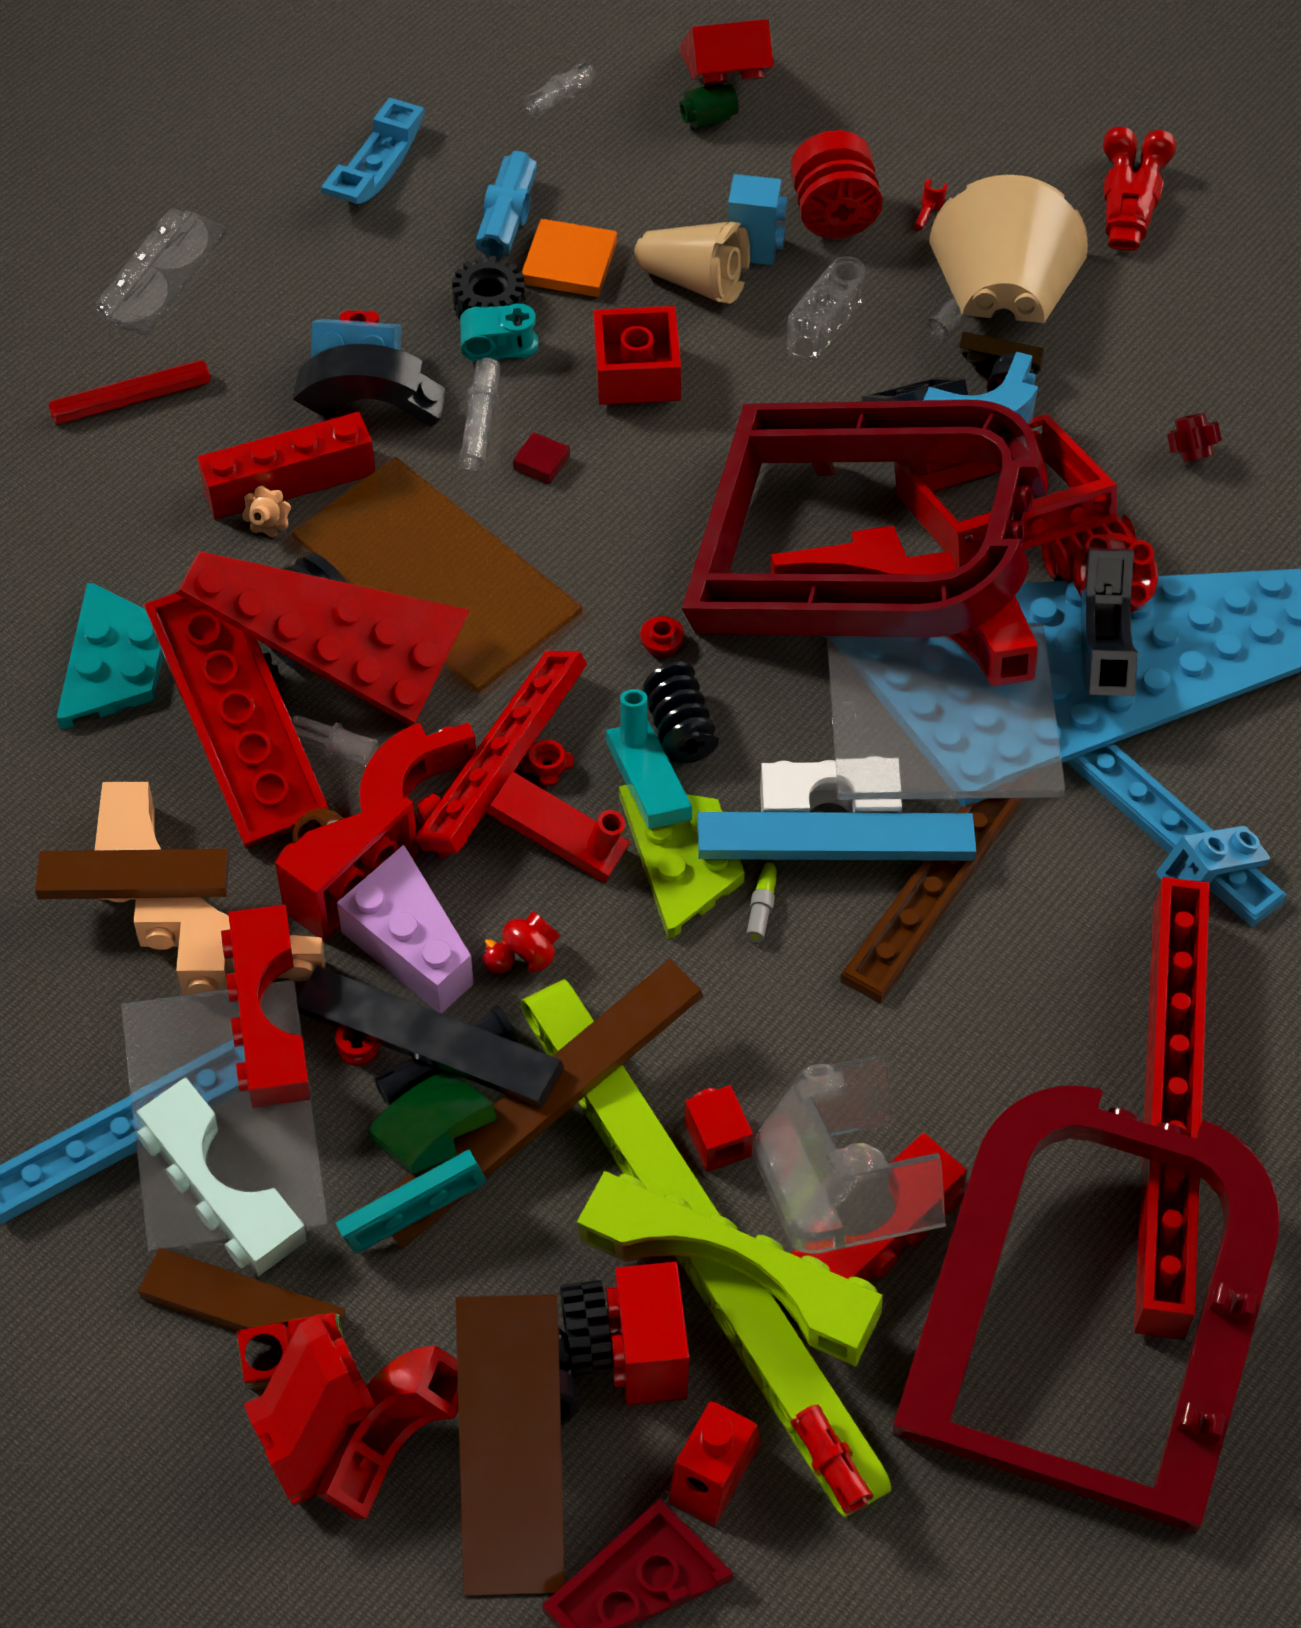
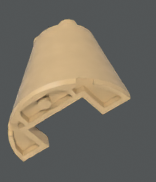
[929,175,1088,323]

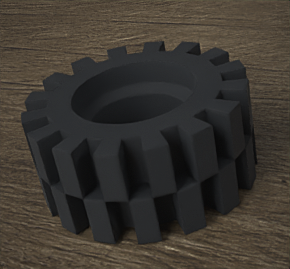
[452,256,526,321]
[560,1279,614,1378]

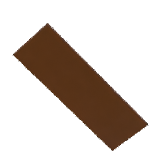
[456,1294,567,1596]

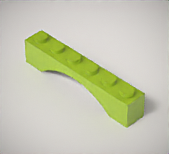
[577,1171,883,1367]

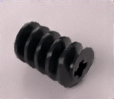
[643,661,719,763]

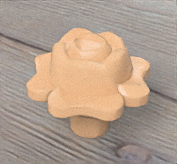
[242,486,291,537]

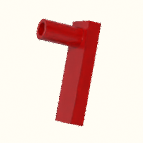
[487,772,630,884]

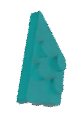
[56,583,163,729]

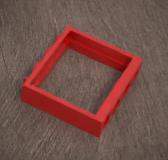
[894,414,1117,568]

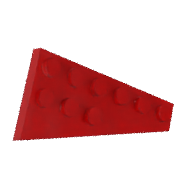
[176,551,470,726]

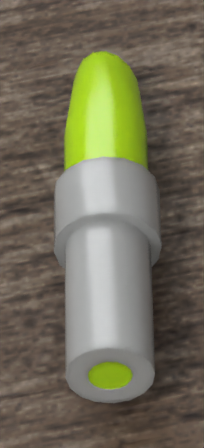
[746,862,777,942]

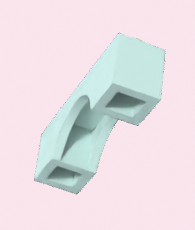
[136,1077,307,1277]

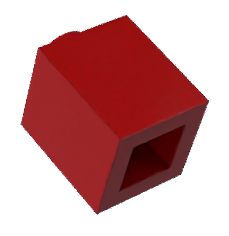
[685,1085,753,1172]

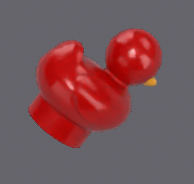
[482,910,561,975]

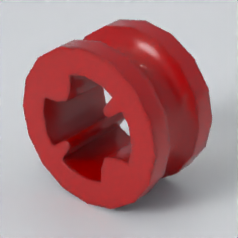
[335,1027,380,1066]

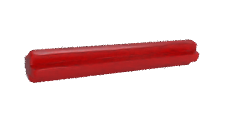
[48,360,210,425]

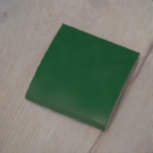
[368,1070,497,1174]

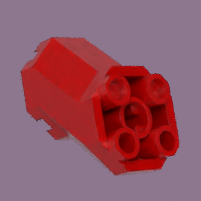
[244,1314,376,1507]

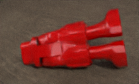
[1102,127,1176,251]

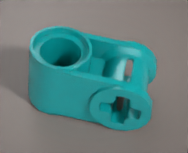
[460,304,539,362]

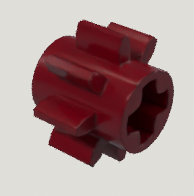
[1167,413,1222,461]

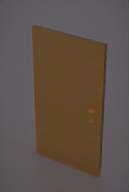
[292,457,583,693]

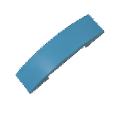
[321,97,424,204]

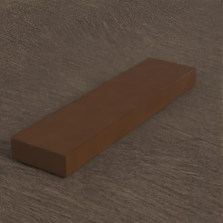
[35,848,229,900]
[138,1247,346,1345]

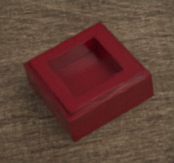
[513,432,570,484]

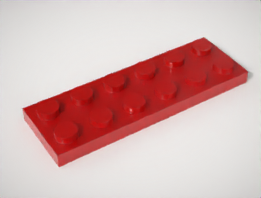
[144,592,329,849]

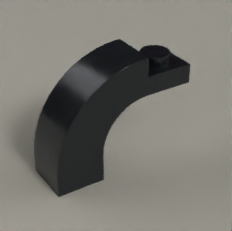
[292,344,446,427]
[1081,548,1138,696]

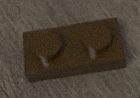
[959,331,1044,371]

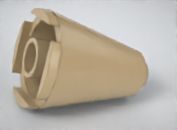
[635,222,750,304]

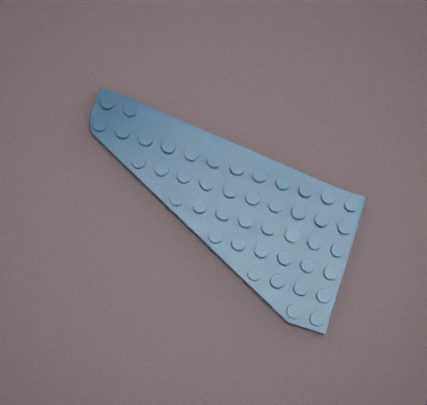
[825,569,1301,806]

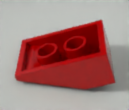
[679,19,774,85]
[275,797,419,943]

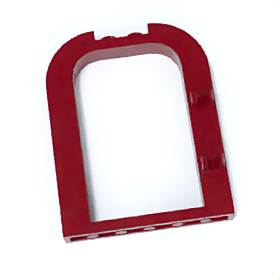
[682,400,1048,638]
[893,1085,1280,1534]

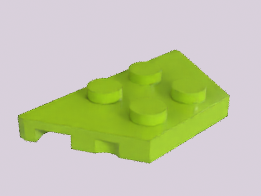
[619,785,745,939]

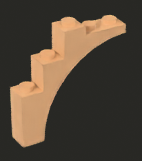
[95,782,326,998]

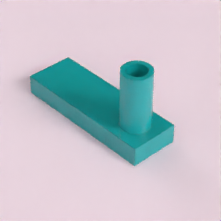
[606,689,692,830]

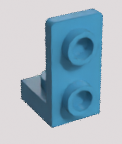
[1155,826,1270,883]

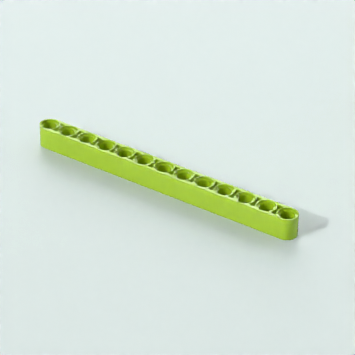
[521,979,892,1518]

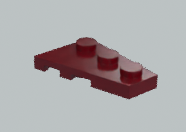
[542,1499,734,1628]

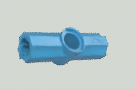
[476,151,537,260]

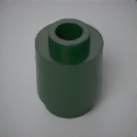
[679,83,739,129]

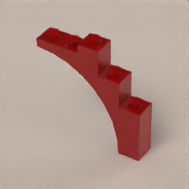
[770,525,1038,686]

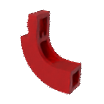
[360,722,476,813]
[315,1345,458,1519]

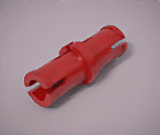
[791,1405,874,1514]

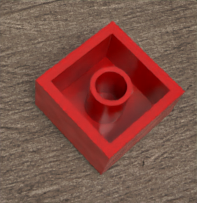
[593,306,681,405]
[606,1262,689,1405]

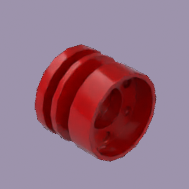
[790,130,883,239]

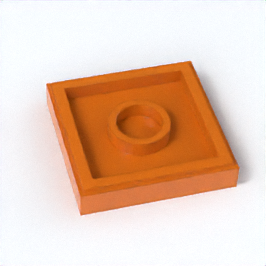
[522,219,617,297]

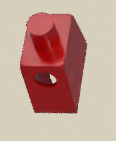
[668,1401,761,1528]

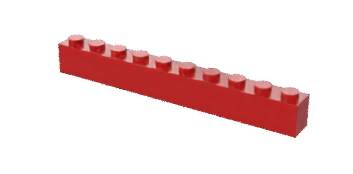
[1134,877,1210,1340]

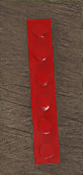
[415,651,587,853]

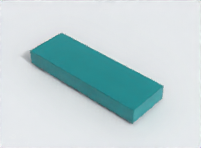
[335,1149,487,1254]

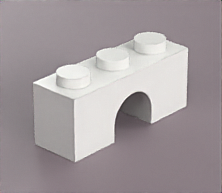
[760,759,902,813]

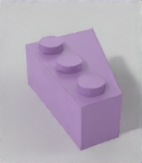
[337,845,474,1013]

